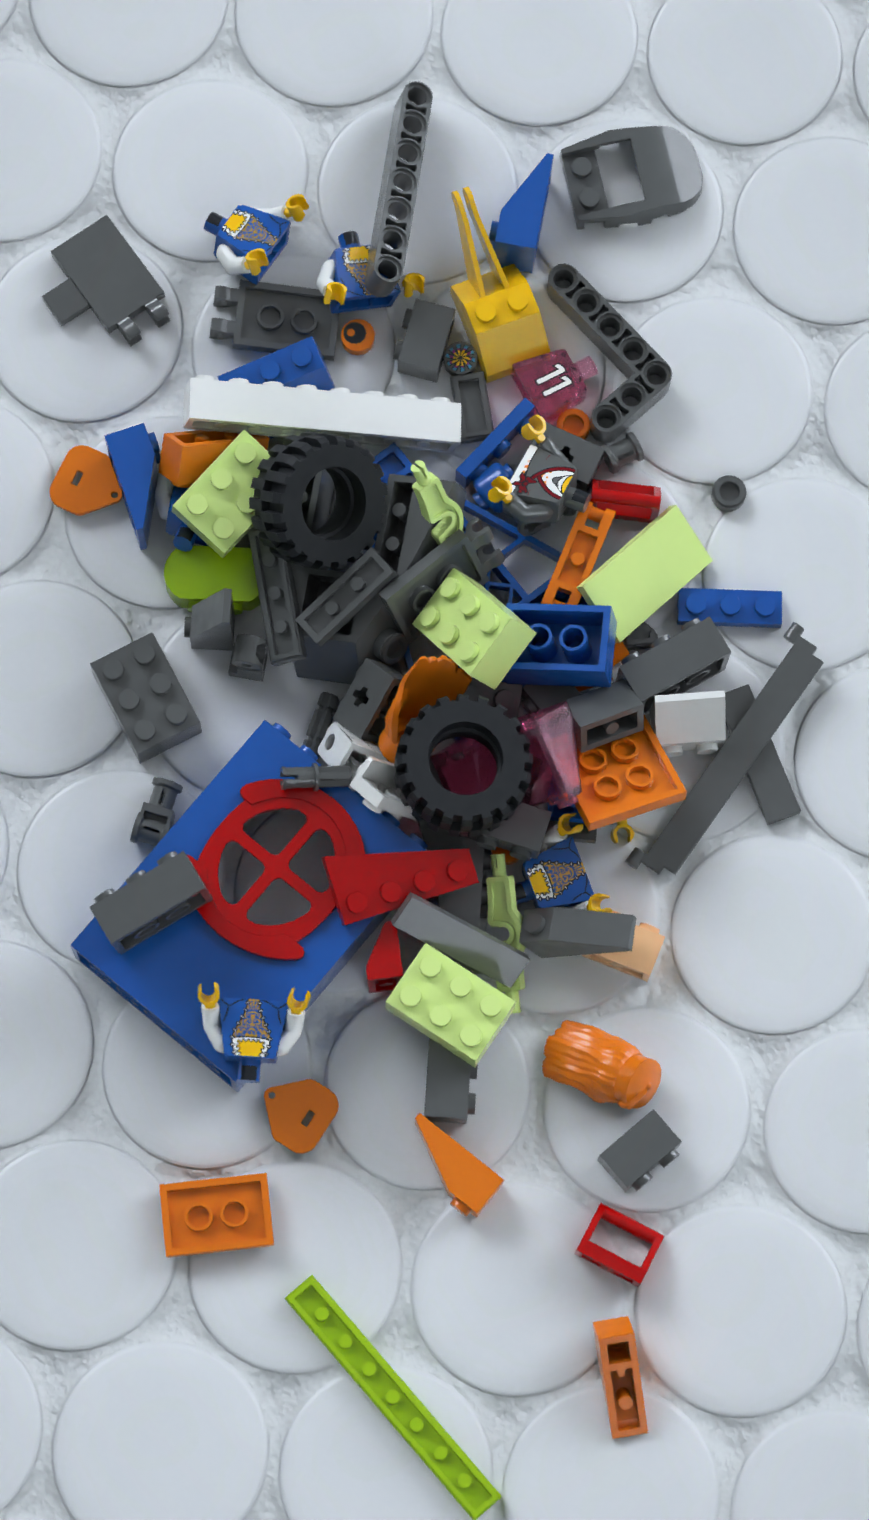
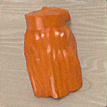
[378,655,472,764]
[542,1020,661,1109]

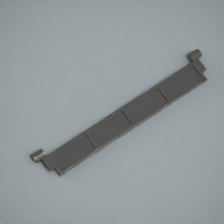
[625,622,824,875]

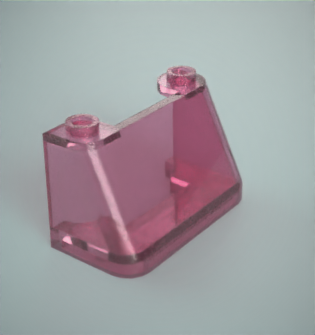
[430,701,582,833]

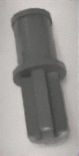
[280,763,352,791]

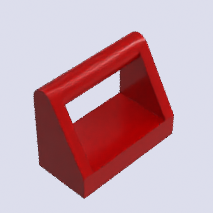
[590,479,661,523]
[366,921,403,993]
[574,1203,664,1287]

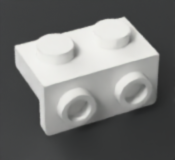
[350,756,416,820]

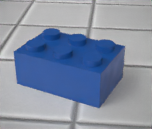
[504,603,617,687]

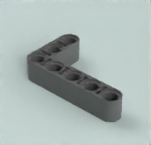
[547,263,672,443]

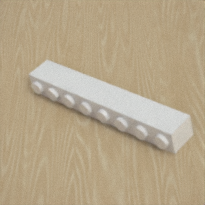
[183,375,461,453]

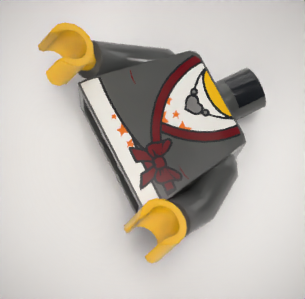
[488,415,591,524]

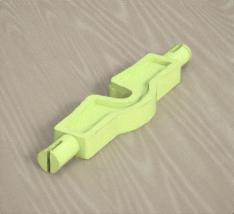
[410,460,464,546]
[486,853,526,1013]

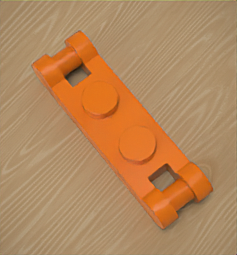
[541,501,616,605]

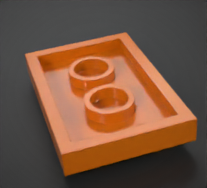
[159,1173,274,1258]

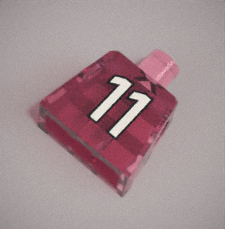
[511,349,598,424]

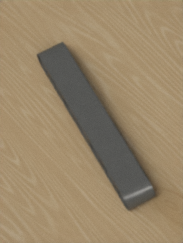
[364,81,433,297]

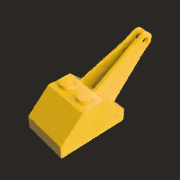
[450,186,551,383]

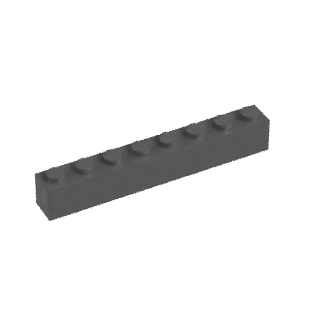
[424,837,491,1124]

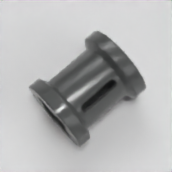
[600,432,645,474]

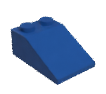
[489,153,554,273]
[104,423,160,550]

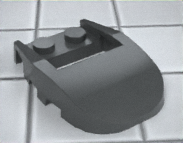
[560,126,702,230]

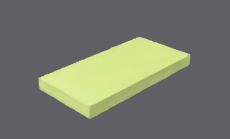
[577,505,713,643]

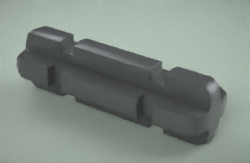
[302,692,340,759]

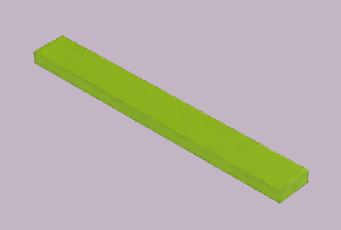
[285,1275,502,1520]

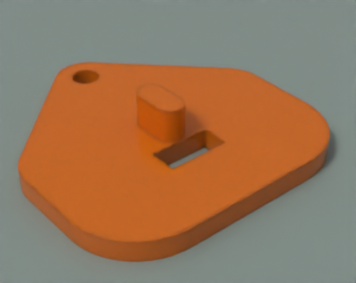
[49,445,123,516]
[264,1079,339,1154]

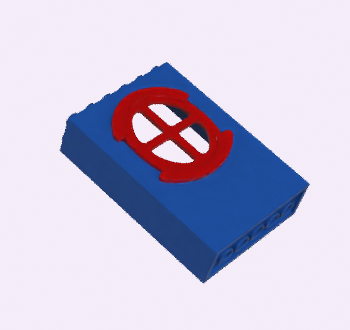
[70,720,428,1092]

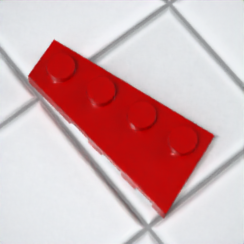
[321,848,479,926]

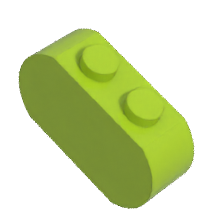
[164,545,260,615]

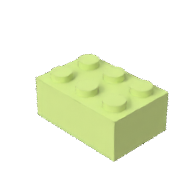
[172,430,271,558]
[412,568,536,690]
[385,943,516,1067]

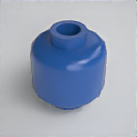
[472,463,515,513]

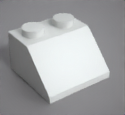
[649,690,726,757]

